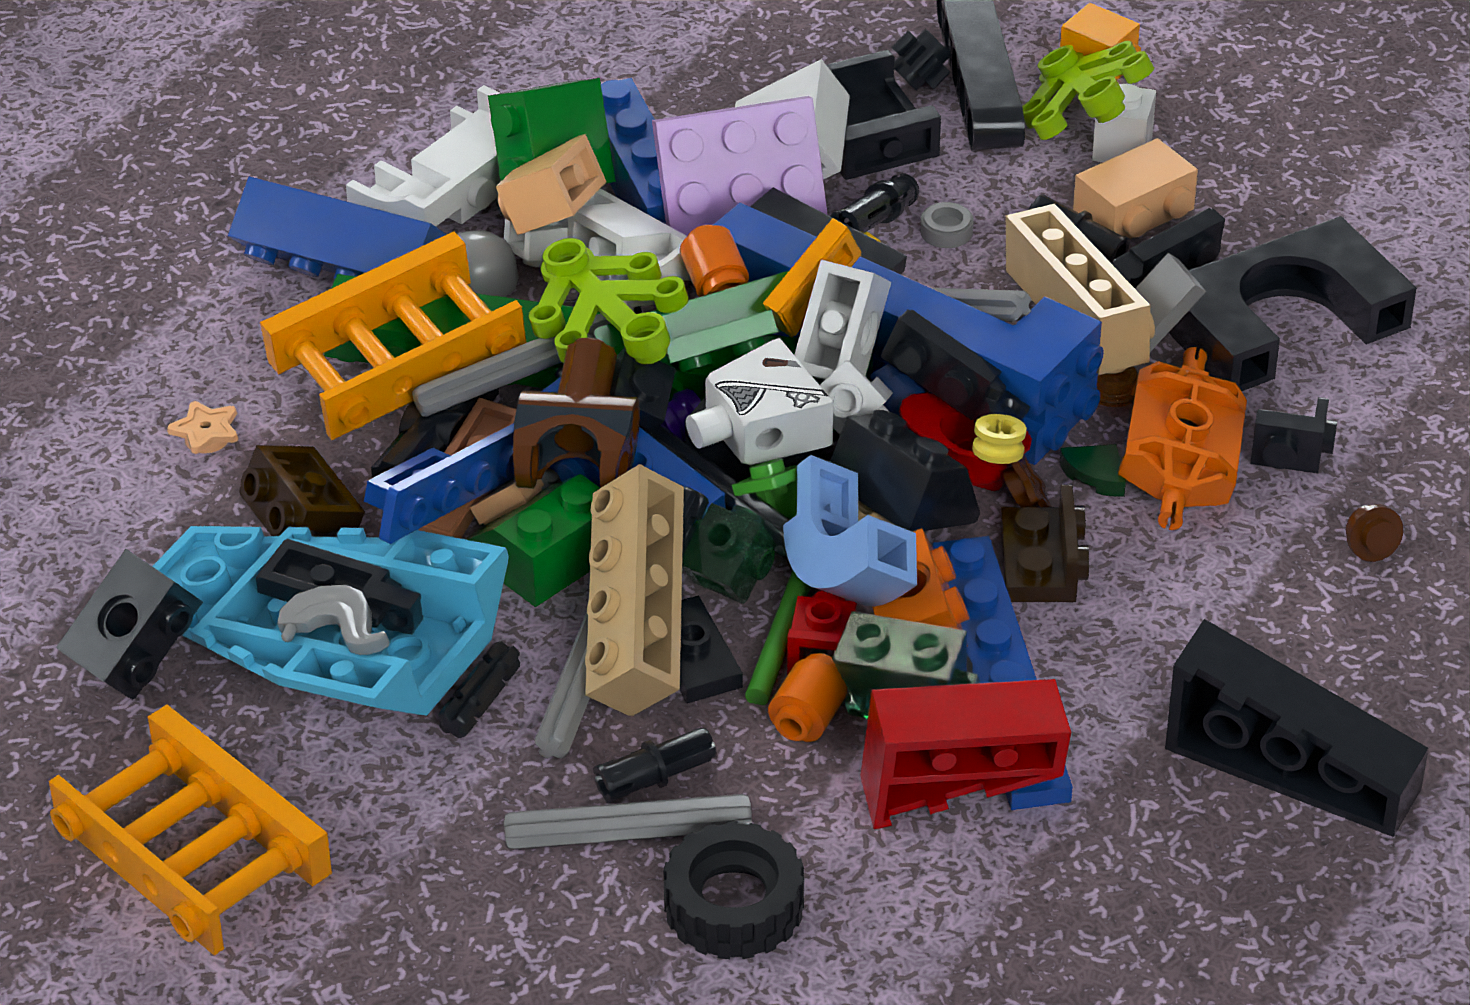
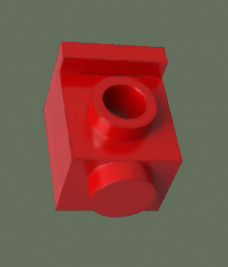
[787,591,857,676]

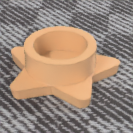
[167,401,238,454]

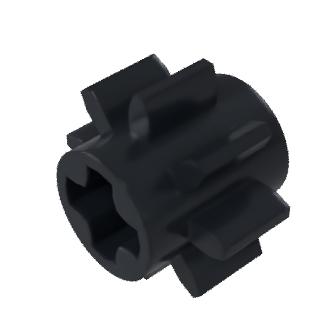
[891,28,952,91]

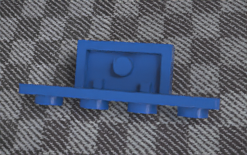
[364,423,515,544]

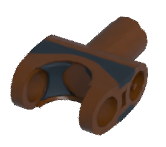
[513,337,640,489]

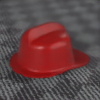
[899,393,1032,491]

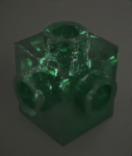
[682,503,776,604]

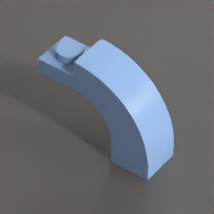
[783,455,917,606]

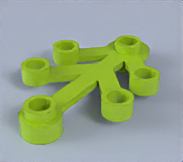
[1022,41,1154,140]
[529,238,688,364]

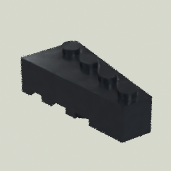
[1165,619,1429,837]

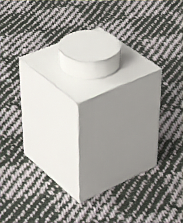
[1092,84,1156,162]

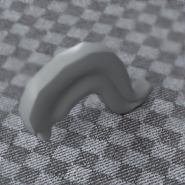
[277,585,390,655]

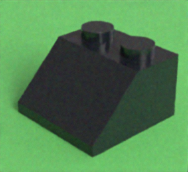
[830,410,980,532]

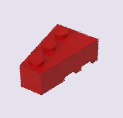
[860,679,1071,829]

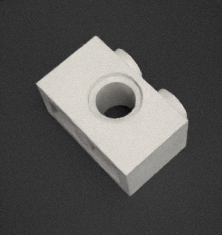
[794,260,891,381]

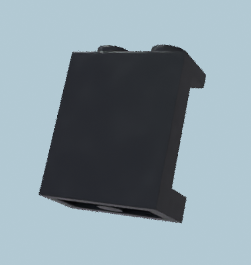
[826,50,941,180]

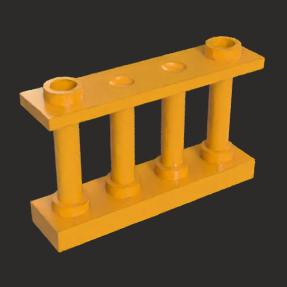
[260,231,526,440]
[49,704,332,956]

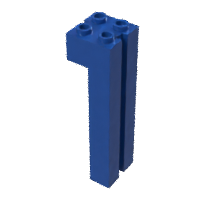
[713,202,1104,465]

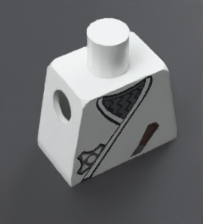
[686,338,833,465]

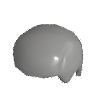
[457,230,519,297]

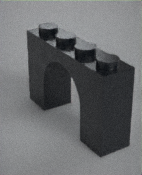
[1168,216,1417,391]

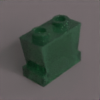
[832,611,980,719]

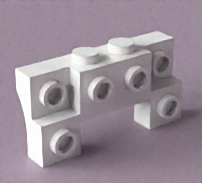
[346,85,501,226]
[504,189,691,311]

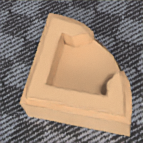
[470,479,544,525]

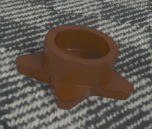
[1003,454,1052,507]

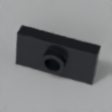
[680,595,743,704]

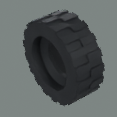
[663,821,804,960]

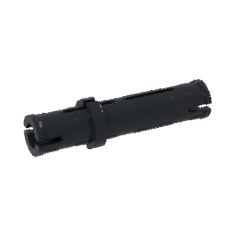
[830,173,919,233]

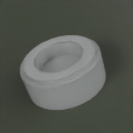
[920,202,974,248]

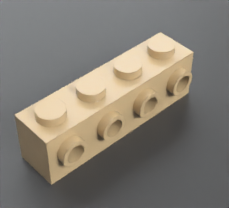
[1006,204,1155,375]
[585,464,684,716]

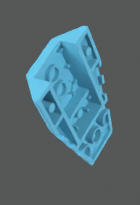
[152,526,509,716]

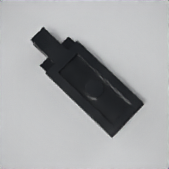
[880,309,1031,423]
[256,538,423,635]

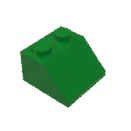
[465,474,600,607]

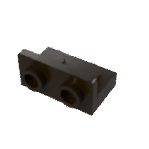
[239,445,365,536]
[1000,484,1089,602]

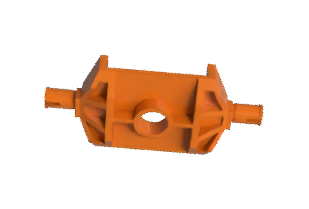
[1118,347,1247,530]

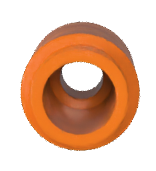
[680,225,749,297]
[768,653,848,742]

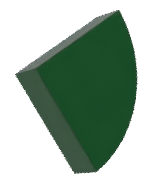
[1059,444,1126,497]

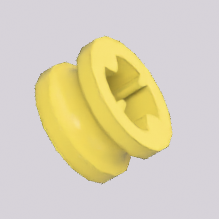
[972,414,1027,464]

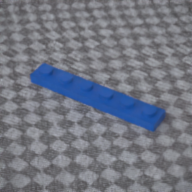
[932,536,1073,810]

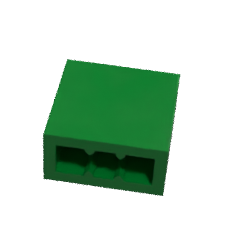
[488,78,616,184]

